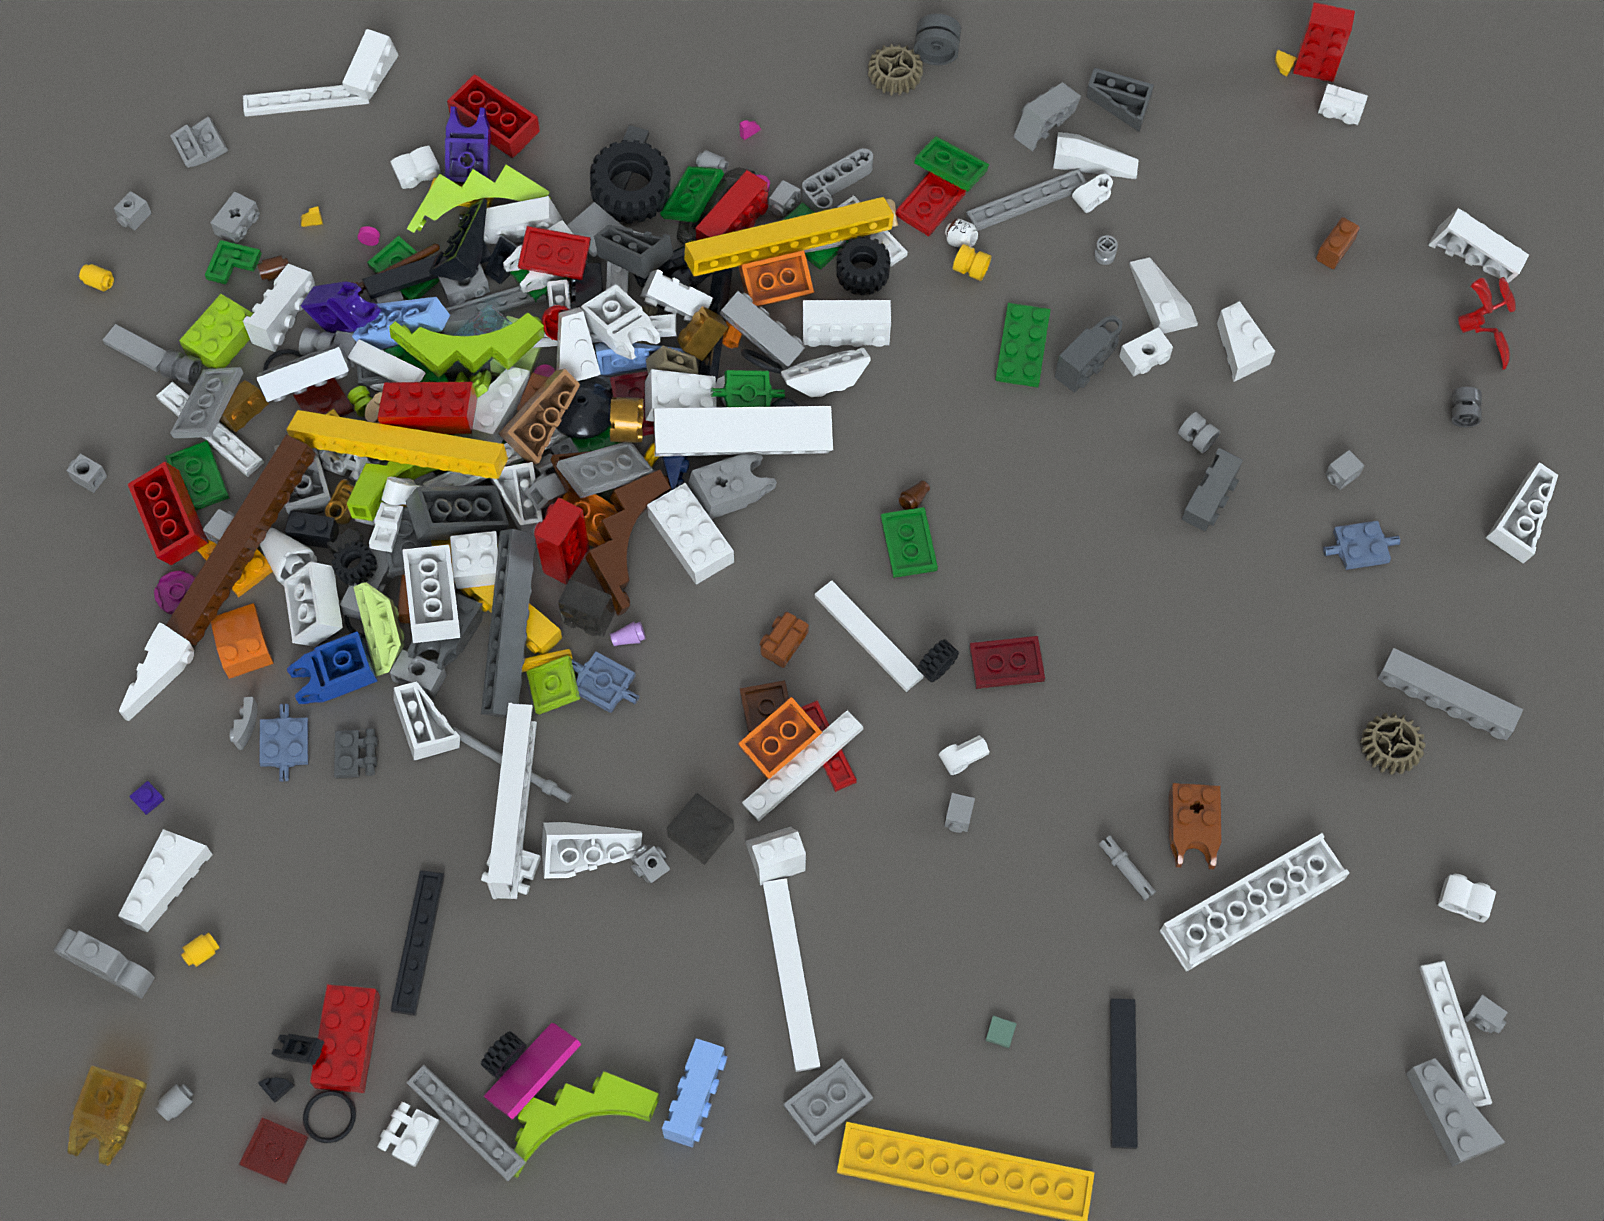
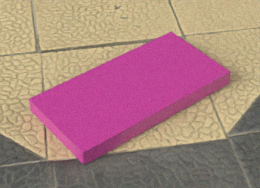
[484,1022,581,1119]

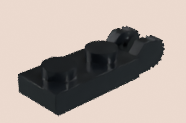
[271,1034,324,1065]

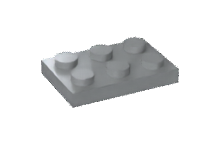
[783,1059,873,1145]

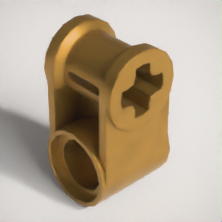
[325,479,355,525]

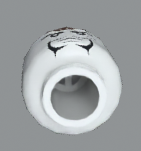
[945,219,978,248]

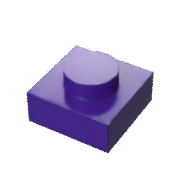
[129,781,165,815]

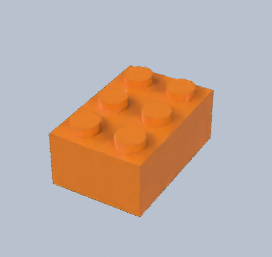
[739,250,814,307]
[737,697,823,779]

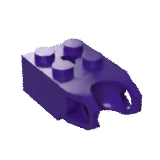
[445,107,490,182]
[300,281,382,334]

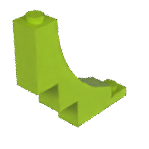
[407,165,551,233]
[389,312,544,377]

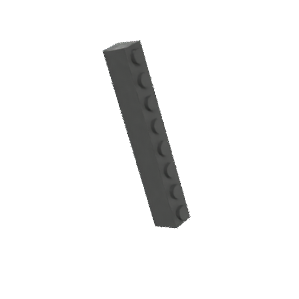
[481,529,536,718]

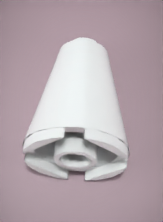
[260,528,317,586]

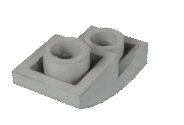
[230,697,258,750]

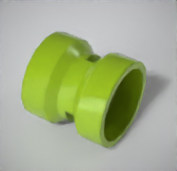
[347,386,373,417]

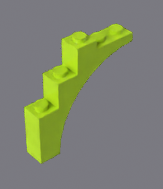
[347,434,448,521]
[514,1071,660,1178]

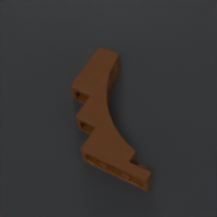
[585,469,671,616]

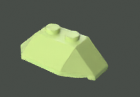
[354,582,404,676]

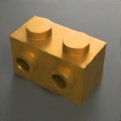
[677,306,728,361]
[220,380,269,432]

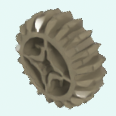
[868,43,923,96]
[1360,712,1426,775]

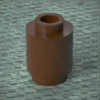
[257,255,289,281]

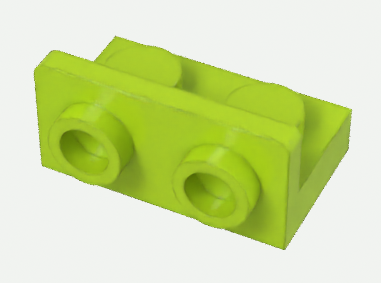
[455,369,492,398]

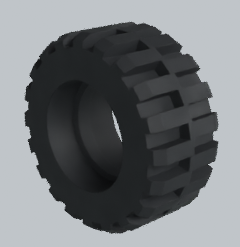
[590,140,671,223]

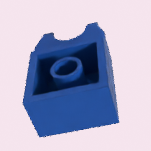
[287,631,378,704]

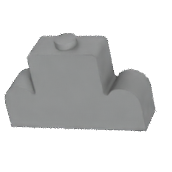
[54,929,155,999]

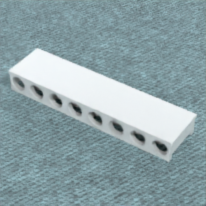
[653,406,833,456]
[487,703,537,899]
[1160,833,1349,972]

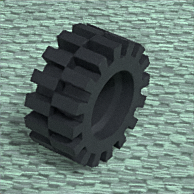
[331,541,377,586]
[917,639,959,683]
[481,1031,526,1079]

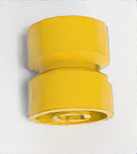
[953,244,991,281]

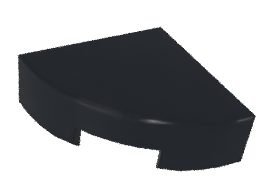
[258,1077,294,1103]

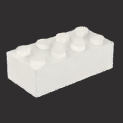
[803,300,891,347]
[647,483,734,585]
[403,545,460,643]

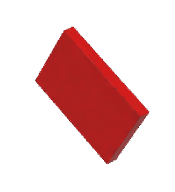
[896,172,966,237]
[518,226,591,280]

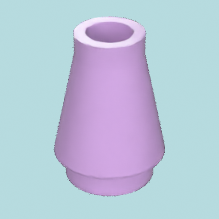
[610,621,646,647]

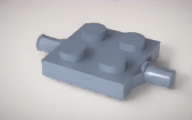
[1323,521,1400,570]
[571,651,639,713]
[260,704,308,782]

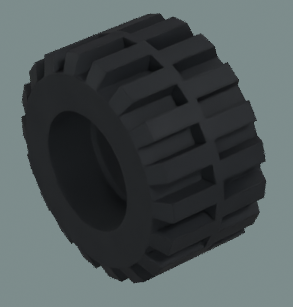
[836,236,890,295]

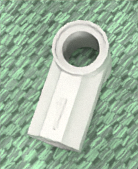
[939,735,989,775]

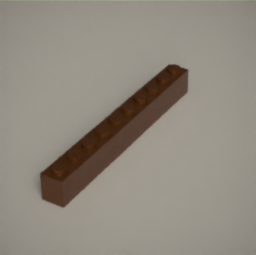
[166,434,316,646]

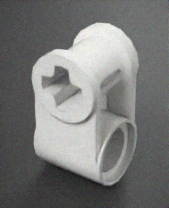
[1072,174,1113,213]
[381,477,423,505]

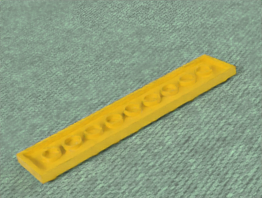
[837,1122,1095,1221]

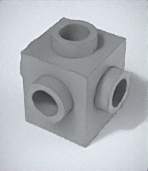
[630,844,670,883]

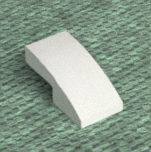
[369,502,404,552]

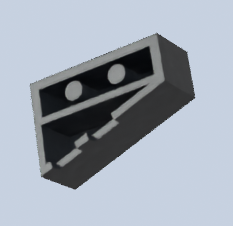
[571,263,603,309]

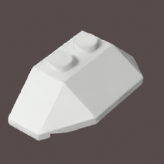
[781,348,871,397]

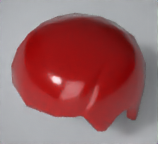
[541,305,570,340]

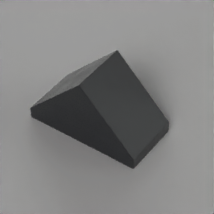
[484,236,518,284]

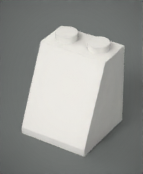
[745,827,806,885]

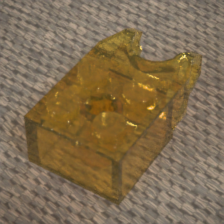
[67,1065,147,1166]

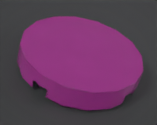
[154,570,195,614]

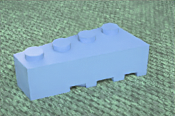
[352,297,450,350]
[662,1038,728,1148]

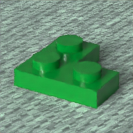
[205,240,262,285]

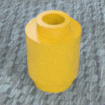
[79,264,114,291]
[181,932,219,967]

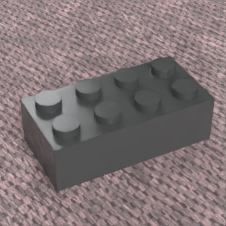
[405,486,509,541]

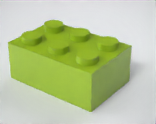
[179,294,254,369]

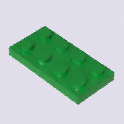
[995,303,1051,387]

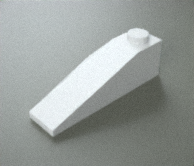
[1129,257,1198,334]
[119,623,195,721]

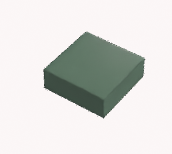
[986,1016,1017,1048]

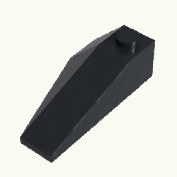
[429,198,487,281]

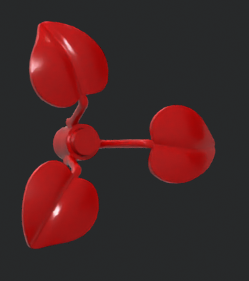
[1458,277,1516,370]

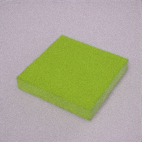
[527,655,580,715]

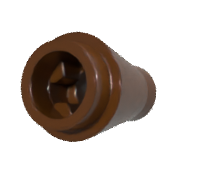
[899,480,930,510]

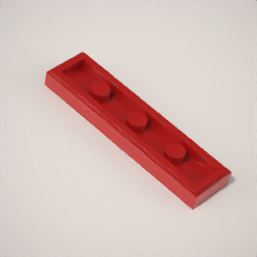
[801,701,857,792]

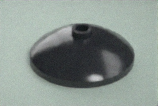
[556,381,612,439]

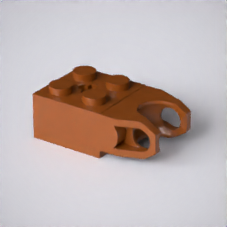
[1169,783,1221,869]

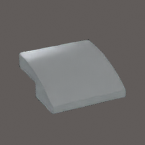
[170,116,228,168]

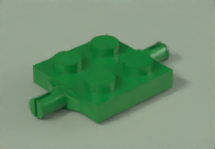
[710,370,785,407]

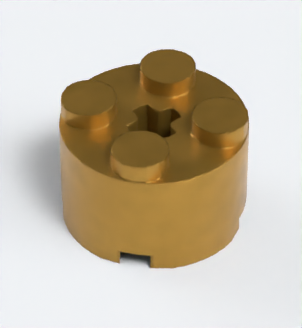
[610,397,644,443]

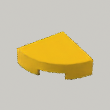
[1275,50,1296,77]
[301,206,323,227]

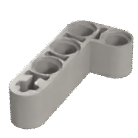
[802,148,873,213]

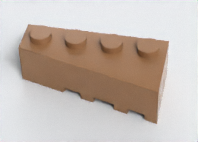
[498,369,580,465]

